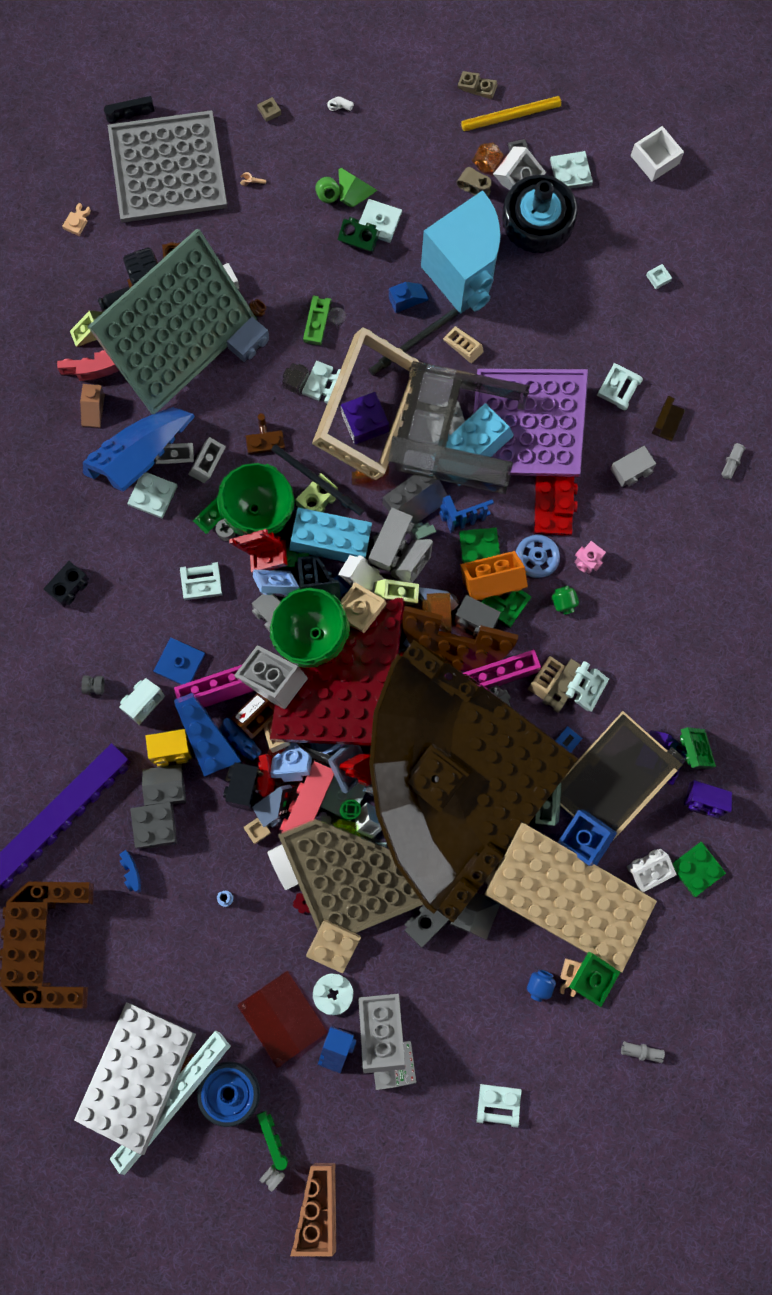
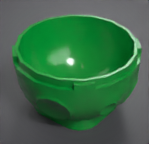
[217,463,295,536]
[270,588,350,668]

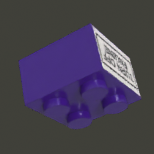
[341,392,389,444]

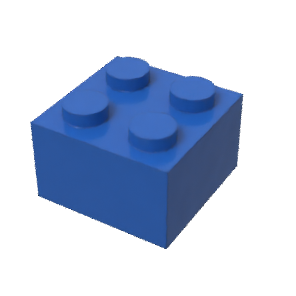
[558,810,617,866]

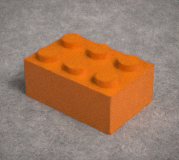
[460,551,528,601]

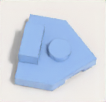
[270,742,312,782]

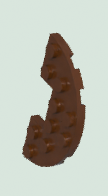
[402,606,518,670]

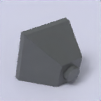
[449,893,500,940]

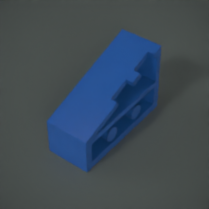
[317,1026,356,1073]

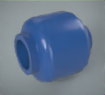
[526,970,556,1002]

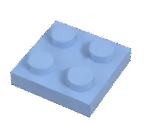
[253,569,299,596]

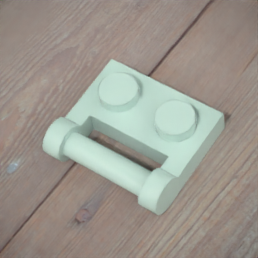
[597,363,643,410]
[180,562,222,601]
[477,1084,521,1128]

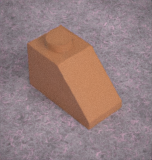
[80,384,105,428]

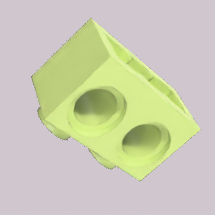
[295,474,338,512]

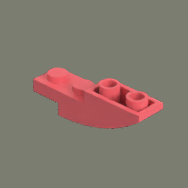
[57,350,120,381]

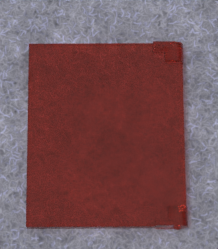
[237,971,327,1068]

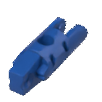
[219,718,262,762]

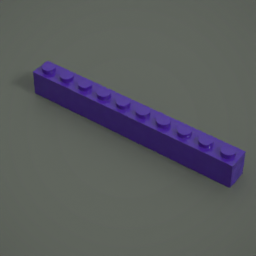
[0,743,130,891]

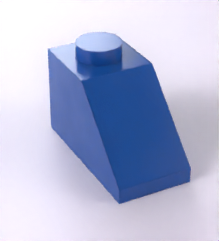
[389,282,429,313]

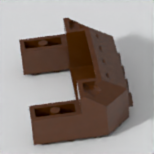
[0,881,94,1008]

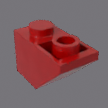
[339,754,372,786]

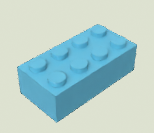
[430,403,514,486]
[289,507,372,562]

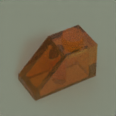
[423,593,452,633]

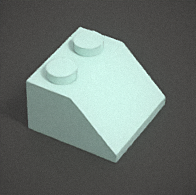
[119,678,165,725]

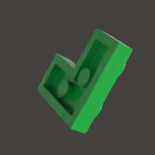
[481,590,531,628]

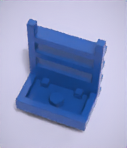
[439,495,494,533]

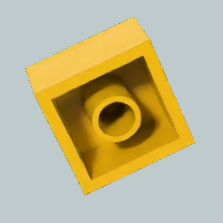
[145,729,192,767]

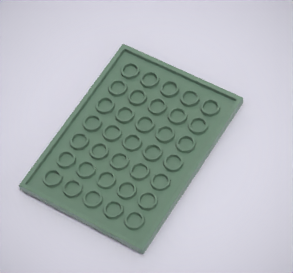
[88,229,257,414]

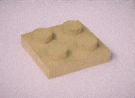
[341,582,387,633]
[306,919,361,973]

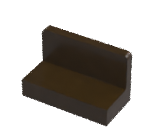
[651,396,685,441]

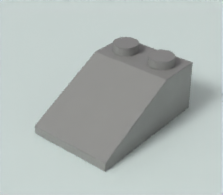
[391,539,433,583]
[234,645,308,709]

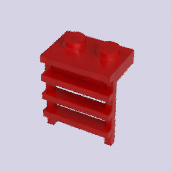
[229,529,287,573]

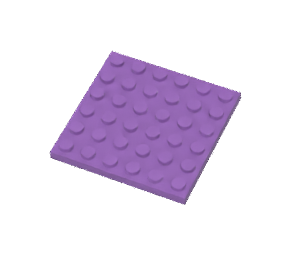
[473,369,588,477]

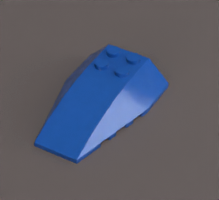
[83,407,195,492]

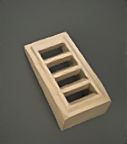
[443,326,483,364]
[528,656,566,699]

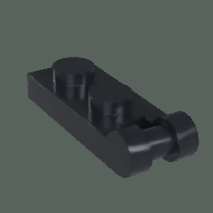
[104,96,155,124]

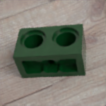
[337,217,380,252]

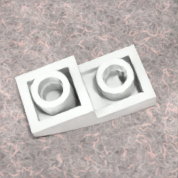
[268,845,298,890]

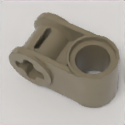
[456,167,491,197]

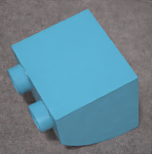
[421,190,500,314]

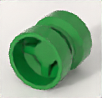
[339,799,361,820]

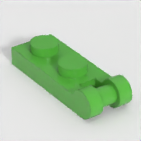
[303,295,331,346]

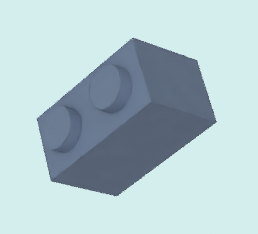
[227,317,269,362]

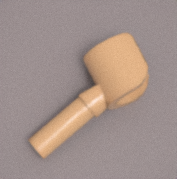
[240,172,266,186]

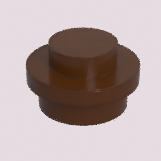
[249,299,266,317]

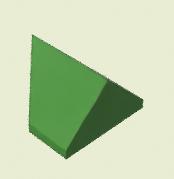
[339,168,377,207]

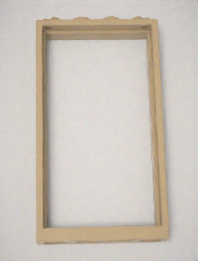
[312,327,424,480]

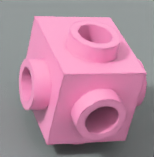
[575,541,606,574]

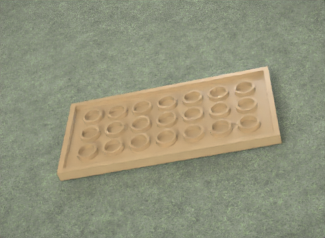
[485,823,657,973]

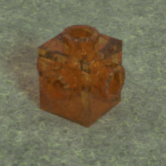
[472,142,503,173]

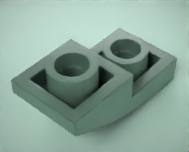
[410,522,436,540]

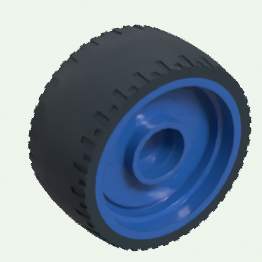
[197,1062,260,1127]

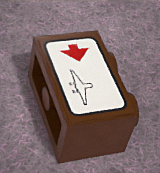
[231,693,275,739]

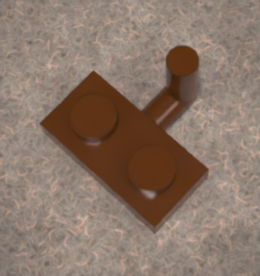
[245,413,285,455]

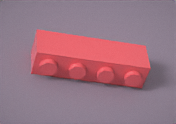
[280,761,335,832]

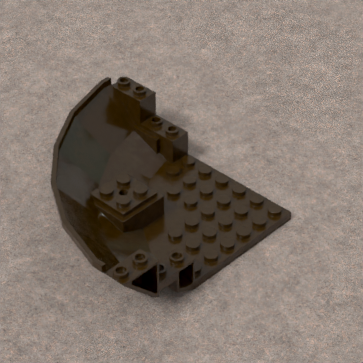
[369,640,579,923]

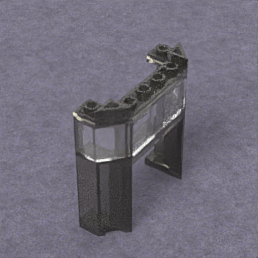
[388,361,530,494]

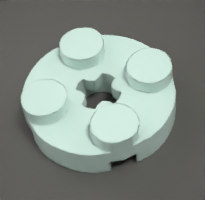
[313,974,353,1015]

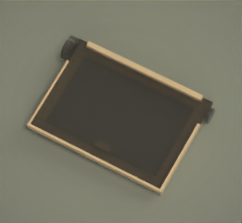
[560,711,687,840]

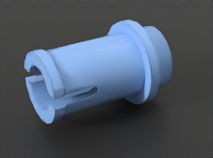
[217,891,233,907]

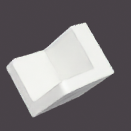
[355,803,382,839]

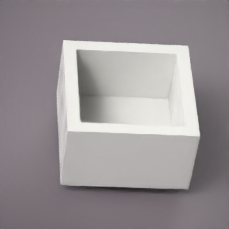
[631,126,684,181]

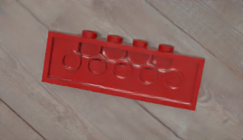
[534,476,578,536]

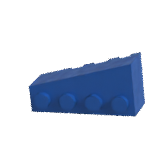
[174,693,241,776]

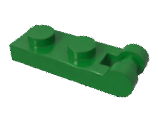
[257,1111,288,1170]

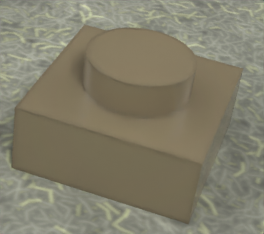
[257,97,281,122]

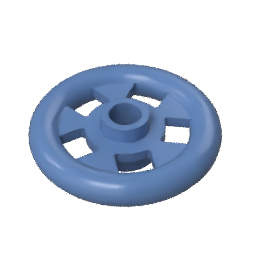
[516,535,560,578]

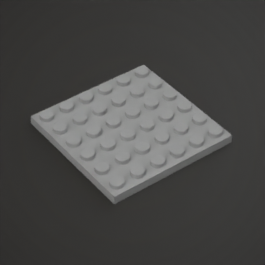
[108,110,227,223]

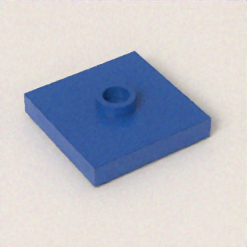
[153,637,206,685]

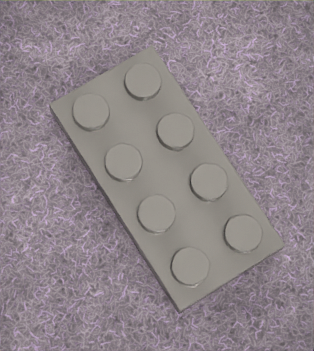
[359,994,405,1073]

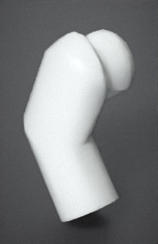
[327,96,354,111]

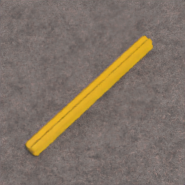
[461,96,561,131]

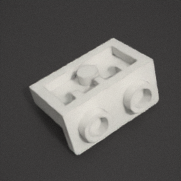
[627,849,676,892]

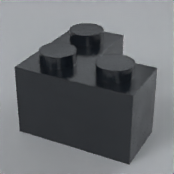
[223,762,260,811]

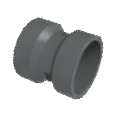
[81,675,105,695]

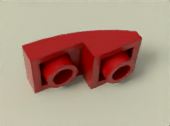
[257,754,275,797]

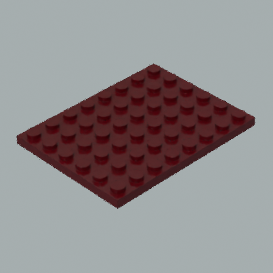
[270,597,405,745]

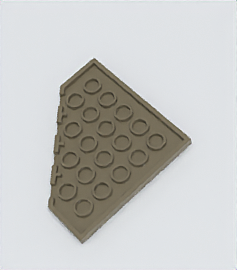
[278,819,423,933]

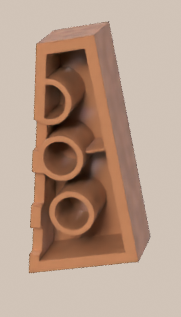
[290,1163,336,1256]

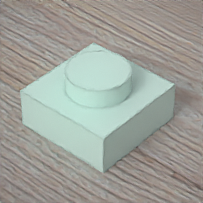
[646,264,672,289]

